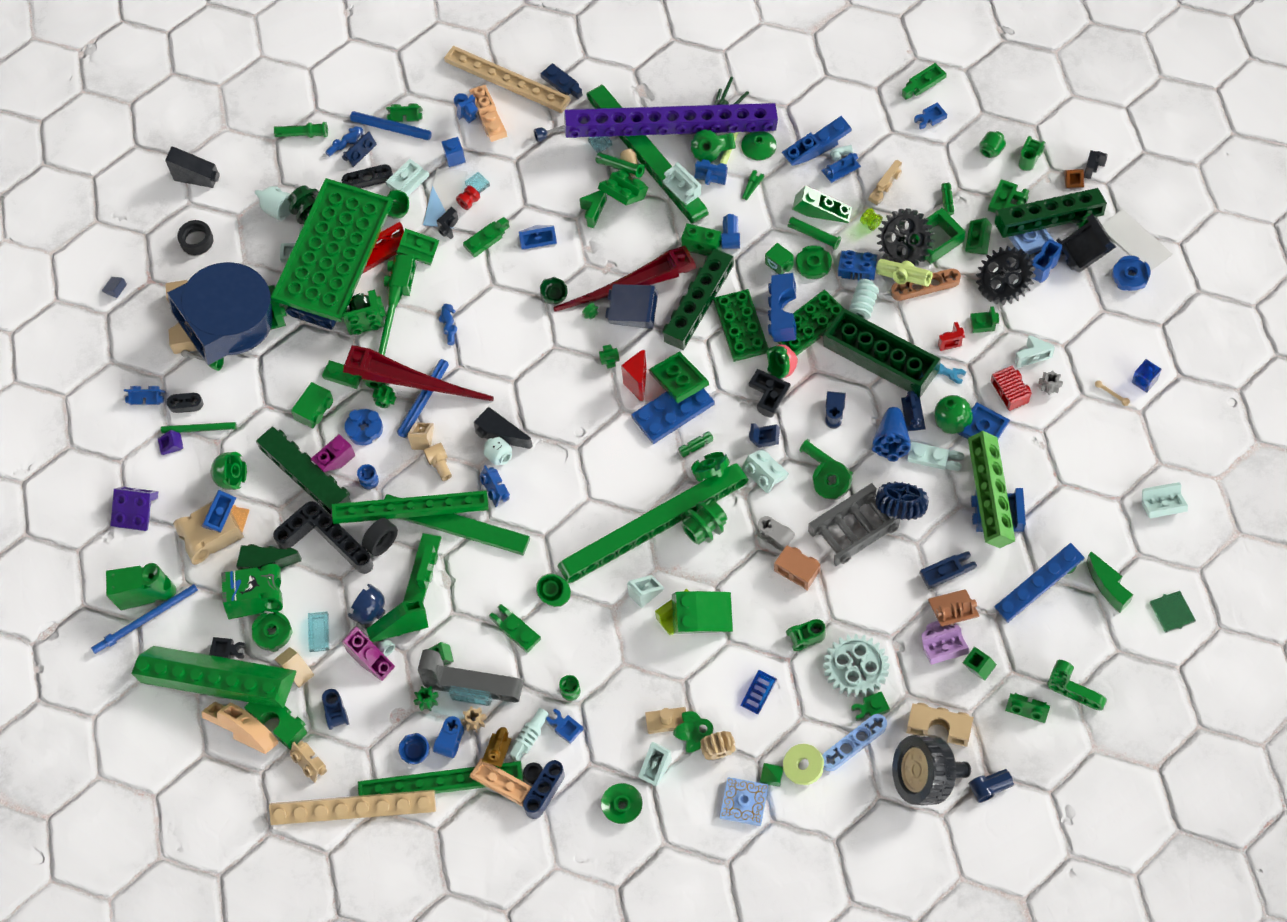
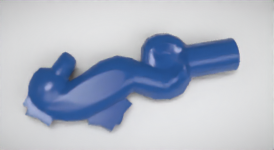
[325,126,363,157]
[439,304,457,345]

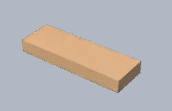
[470,759,532,807]

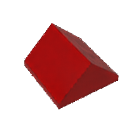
[621,350,647,401]

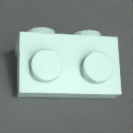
[742,449,789,493]
[1141,482,1188,518]

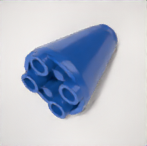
[872,407,911,462]

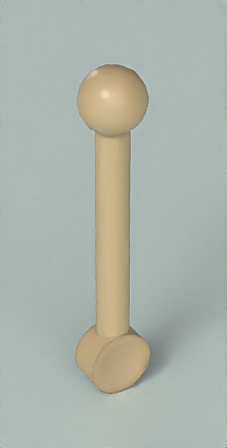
[1095,380,1130,406]

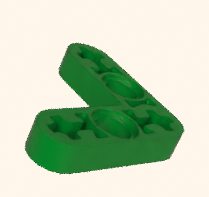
[1047,659,1107,711]

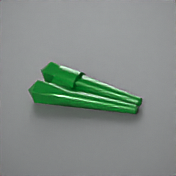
[742,170,765,200]

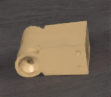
[173,501,244,565]

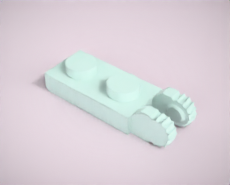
[907,442,965,471]

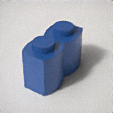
[1032,239,1062,283]

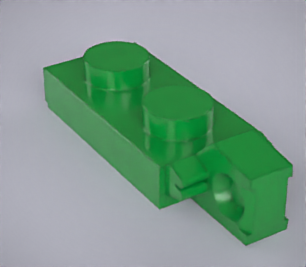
[901,63,947,100]
[463,217,510,257]

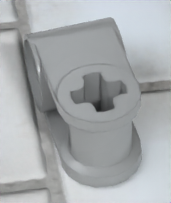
[757,516,795,551]

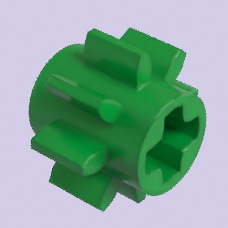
[599,344,620,369]
[372,385,396,408]
[414,686,439,711]

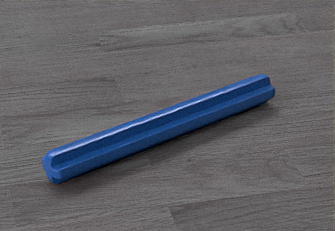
[350,111,432,141]
[397,359,449,438]

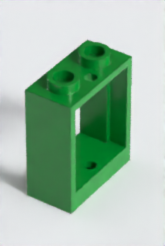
[912,208,966,264]

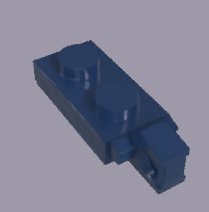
[540,63,583,99]

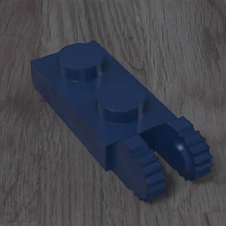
[919,551,977,590]

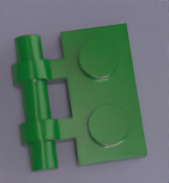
[988,179,1029,214]

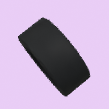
[177,220,214,255]
[362,518,398,556]

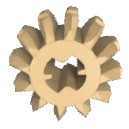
[700,731,736,760]

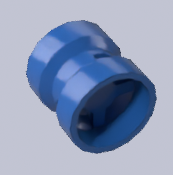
[357,464,379,490]

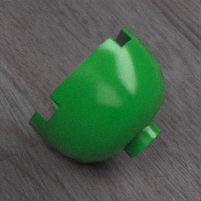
[934,395,973,434]
[210,452,247,490]

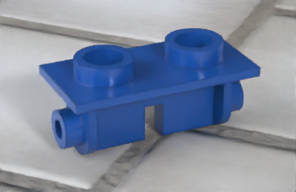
[821,153,861,183]
[124,386,166,405]
[480,465,510,507]

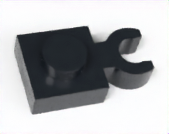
[209,637,247,659]

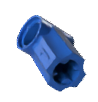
[722,214,740,249]

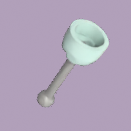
[356,622,395,657]

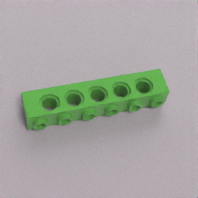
[968,431,1015,548]

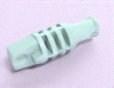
[510,708,549,761]

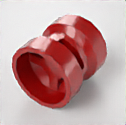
[456,185,481,210]

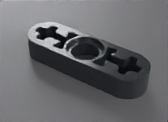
[341,164,393,189]

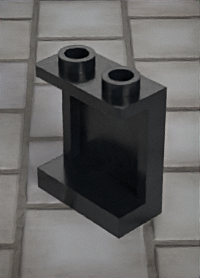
[1056,213,1116,273]

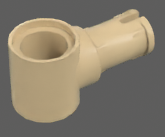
[423,442,452,481]

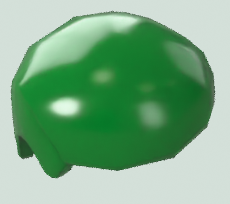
[386,190,409,219]

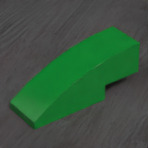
[1086,551,1133,613]

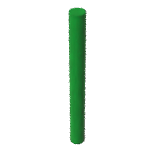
[161,422,237,434]

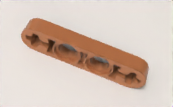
[891,269,961,301]

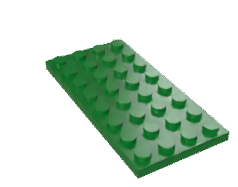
[271,178,393,322]

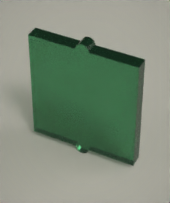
[1149,590,1196,633]

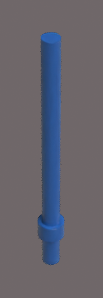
[91,584,198,654]

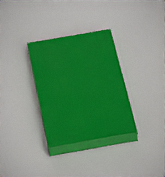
[648,351,709,403]

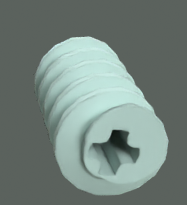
[849,279,879,320]

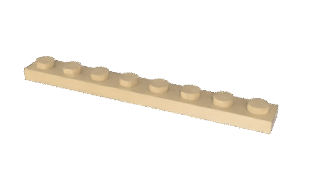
[444,46,571,113]
[269,790,436,825]

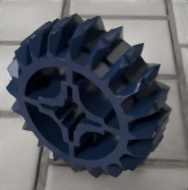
[875,481,929,521]

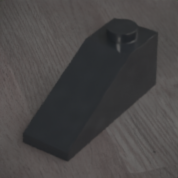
[473,406,533,449]

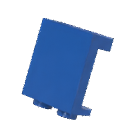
[971,488,1026,532]

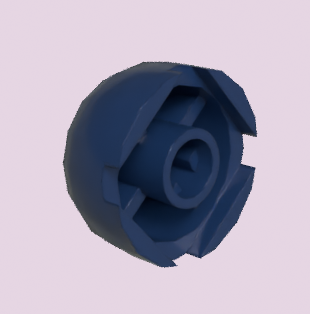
[348,584,386,624]

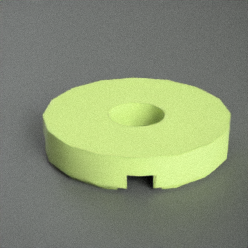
[783,744,824,785]

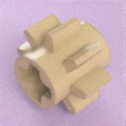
[461,706,487,733]

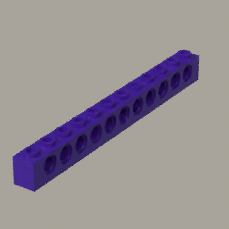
[564,103,778,138]

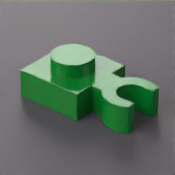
[851,691,890,721]

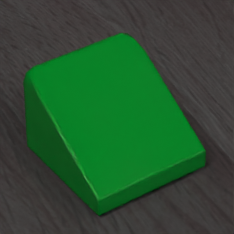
[429,642,454,665]

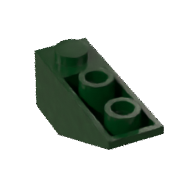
[236,544,302,570]

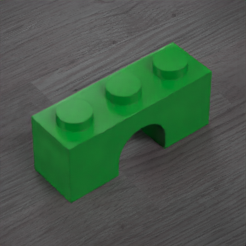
[244,702,307,751]

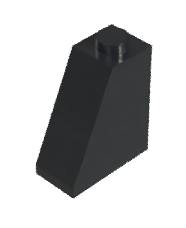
[165,146,220,188]

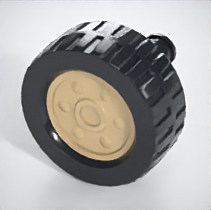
[892,734,971,806]

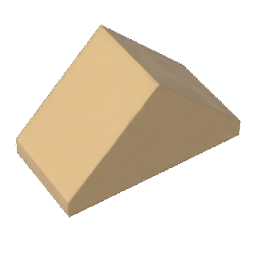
[408,422,434,450]
[274,647,314,688]

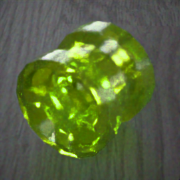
[860,208,883,231]

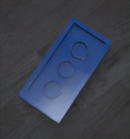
[631,388,715,444]

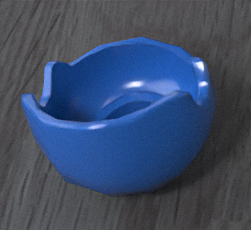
[398,733,430,765]

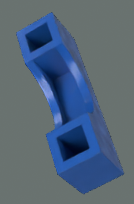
[768,273,796,342]

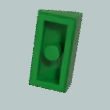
[965,218,992,255]

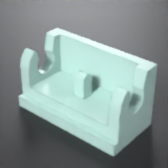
[663,162,701,205]

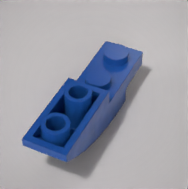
[782,115,852,166]

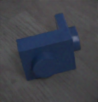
[749,423,780,448]

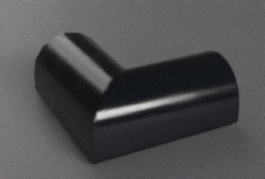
[749,369,791,418]

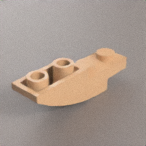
[469,85,508,142]
[202,702,278,754]

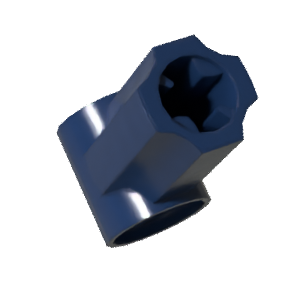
[968,769,1014,803]

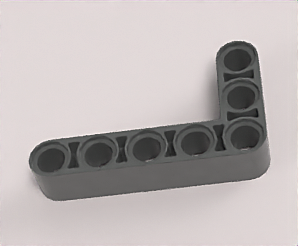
[418,649,524,703]

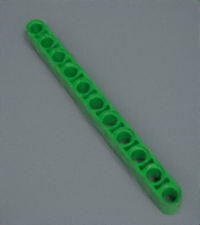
[586,84,709,224]
[557,463,749,583]

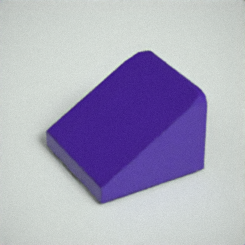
[158,430,184,455]

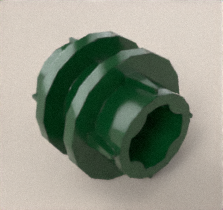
[287,185,319,224]

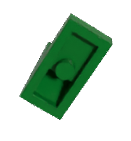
[579,190,607,228]

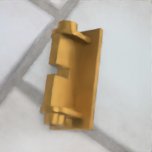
[482,727,512,767]

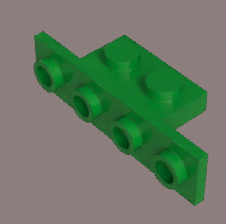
[403,533,442,603]

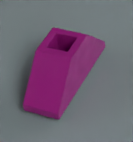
[342,626,395,681]

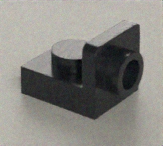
[1084,150,1108,179]
[437,207,459,239]

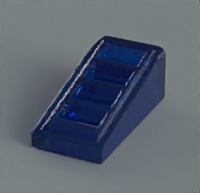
[740,670,777,715]

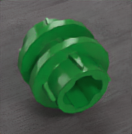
[681,499,728,545]

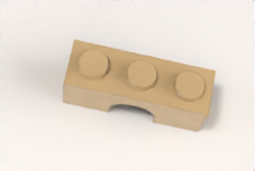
[906,703,974,747]

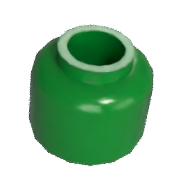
[979,131,1006,158]

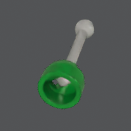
[181,350,224,371]

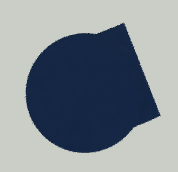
[167,262,273,365]

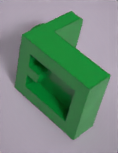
[970,306,999,333]

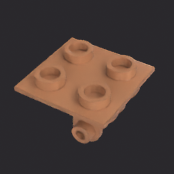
[928,589,980,627]

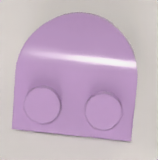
[922,621,969,665]

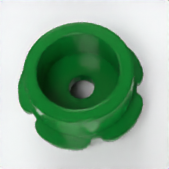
[582,303,599,320]

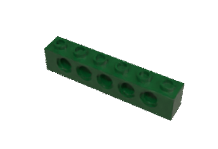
[994,188,1107,238]
[662,248,734,351]

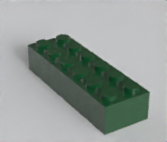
[823,308,941,398]

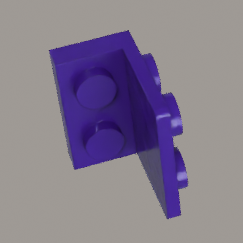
[110,486,159,531]

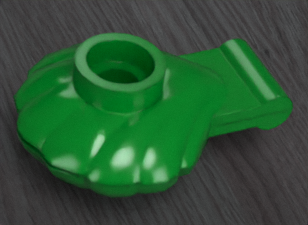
[691,129,736,163]

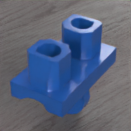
[454,93,478,124]
[694,159,728,185]

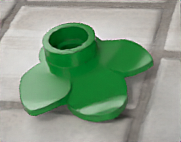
[673,711,713,753]

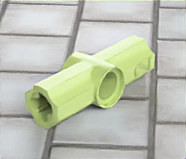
[876,259,933,287]

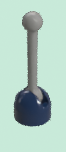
[533,125,565,142]

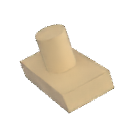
[645,707,686,734]

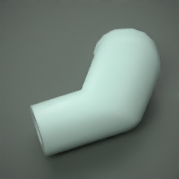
[830,145,853,161]

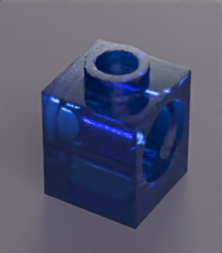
[1131,359,1162,393]

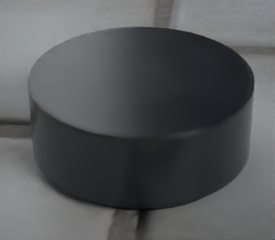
[523,762,543,784]

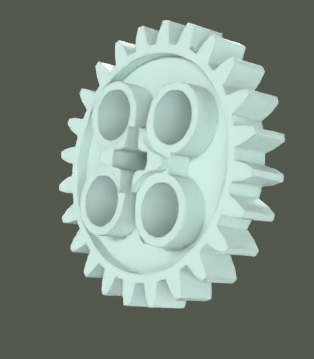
[823,634,890,699]

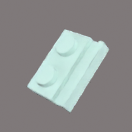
[386,159,429,196]

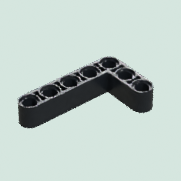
[273,501,374,574]

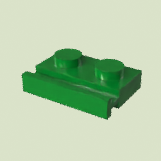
[397,228,440,266]

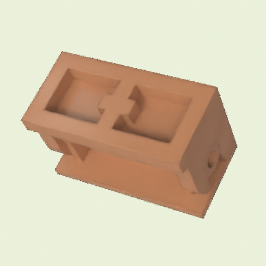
[774,545,821,591]

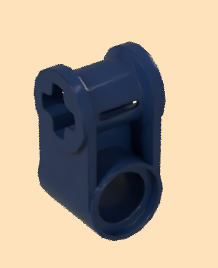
[825,391,846,429]
[322,689,350,730]

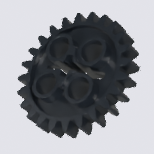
[877,208,935,266]
[976,246,1036,305]

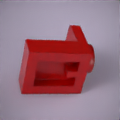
[938,322,965,351]

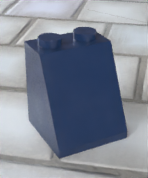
[605,284,658,329]

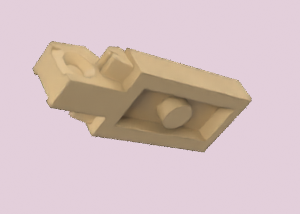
[868,160,902,205]

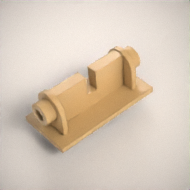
[290,741,327,783]

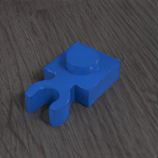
[914,102,948,129]
[546,709,584,744]

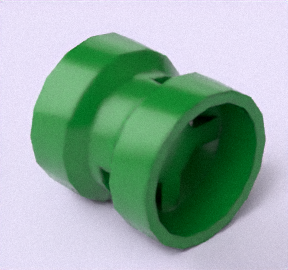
[559,675,581,701]

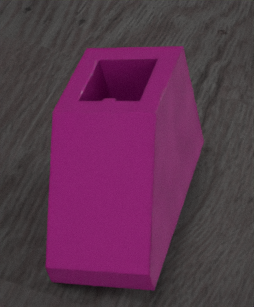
[311,434,356,472]

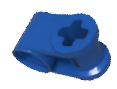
[433,716,464,759]

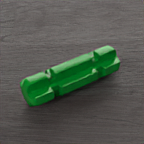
[941,182,954,215]
[678,431,714,457]

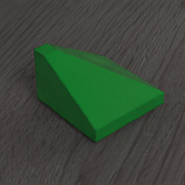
[760,763,783,787]

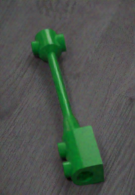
[362,254,416,389]

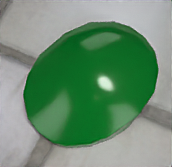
[536,573,571,607]

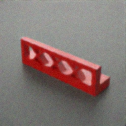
[362,221,404,274]

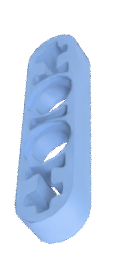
[822,714,887,772]

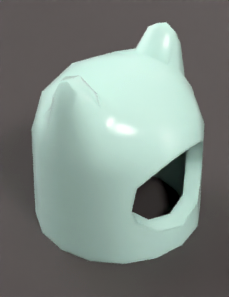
[255,186,290,221]

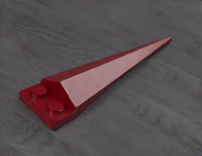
[553,246,696,312]
[343,345,494,401]

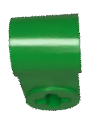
[1018,136,1046,171]
[786,619,826,651]

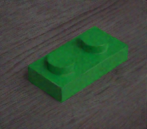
[322,360,362,389]

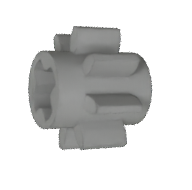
[1038,370,1063,395]

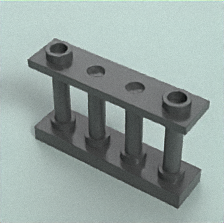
[808,483,900,566]

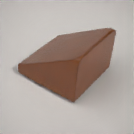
[1064,169,1084,188]

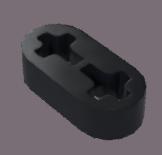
[166,392,204,413]

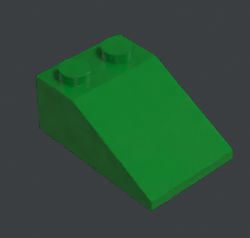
[671,591,733,634]

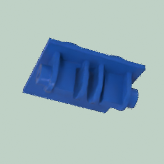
[838,250,878,281]

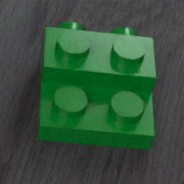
[597,170,649,206]

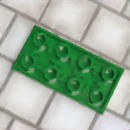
[713,289,769,362]
[770,289,844,356]

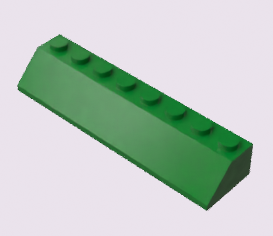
[131,646,297,709]

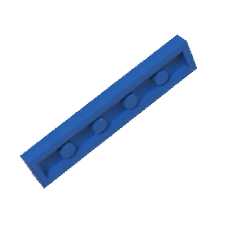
[994,542,1085,623]

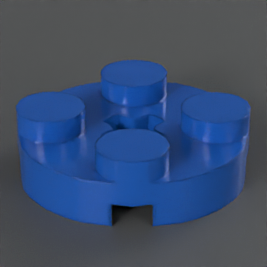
[1112,256,1151,291]
[345,409,383,445]

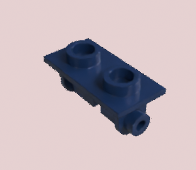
[342,131,377,167]
[901,391,926,431]

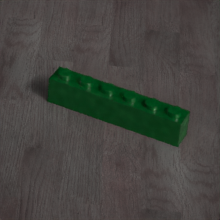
[256,426,351,516]

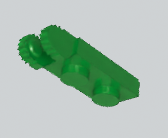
[489,604,541,653]

